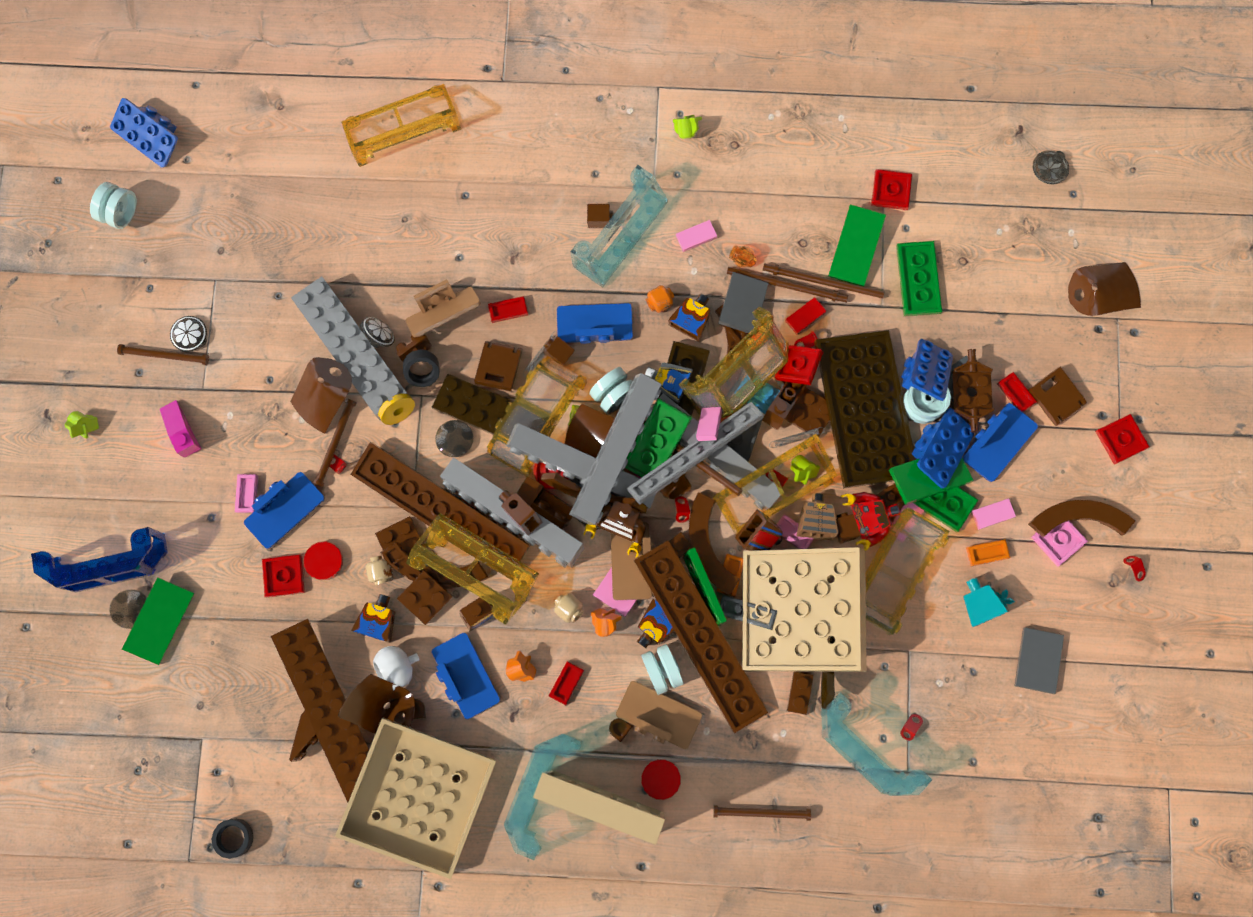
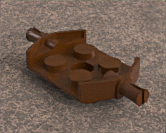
[952,349,995,433]

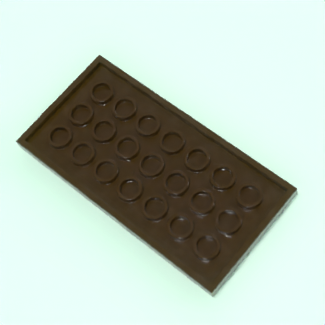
[814,330,916,489]

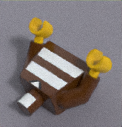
[583,501,646,557]

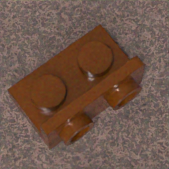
[530,490,573,529]

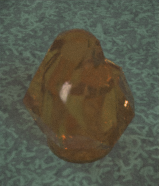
[729,245,757,268]

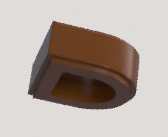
[413,699,426,719]
[609,718,633,742]

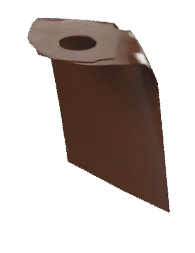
[1068,262,1141,316]
[290,357,352,434]
[564,404,638,471]
[337,674,415,734]

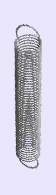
[523,332,555,377]
[769,428,824,448]

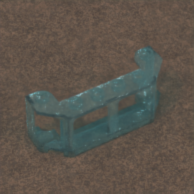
[820,693,932,796]
[504,734,583,860]

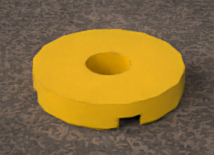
[378,393,415,425]

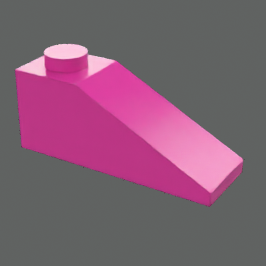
[159,400,201,458]

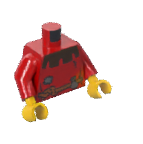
[841,492,901,551]

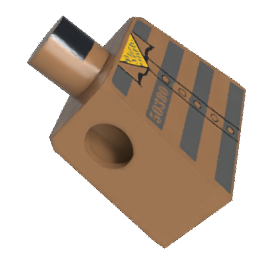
[797,493,838,541]

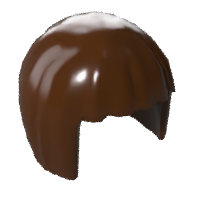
[660,473,692,499]

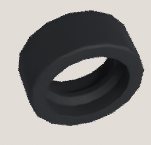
[403,350,440,387]
[211,818,254,859]

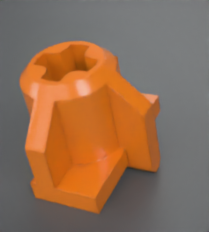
[591,608,622,637]
[506,651,537,682]

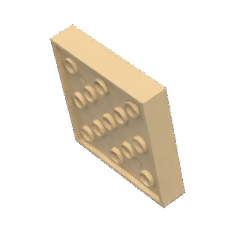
[743,547,867,672]
[335,718,496,879]
[533,769,665,845]

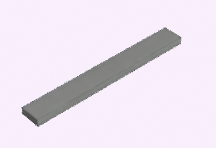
[627,402,764,504]

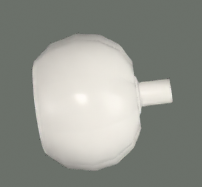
[373,646,419,690]

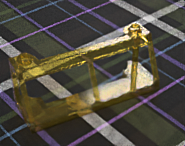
[341,84,461,167]
[713,434,838,535]
[406,513,539,625]

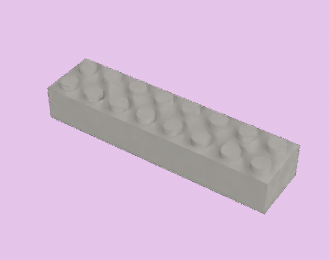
[291,276,407,420]
[440,457,584,568]

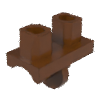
[396,335,433,363]

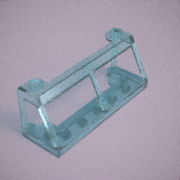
[571,165,668,288]

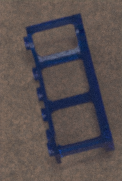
[31,527,168,593]

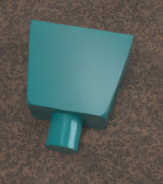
[963,577,1009,627]

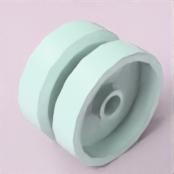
[90,182,137,229]
[589,367,633,415]
[903,386,951,424]
[641,644,684,695]

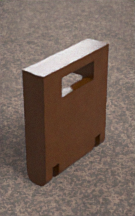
[474,341,522,392]
[1028,366,1087,426]

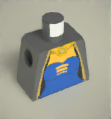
[645,363,693,405]

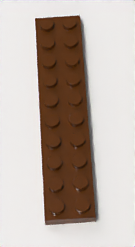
[350,442,531,578]
[633,540,768,734]
[271,619,369,803]

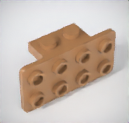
[405,279,481,337]
[611,522,655,600]
[616,681,702,749]

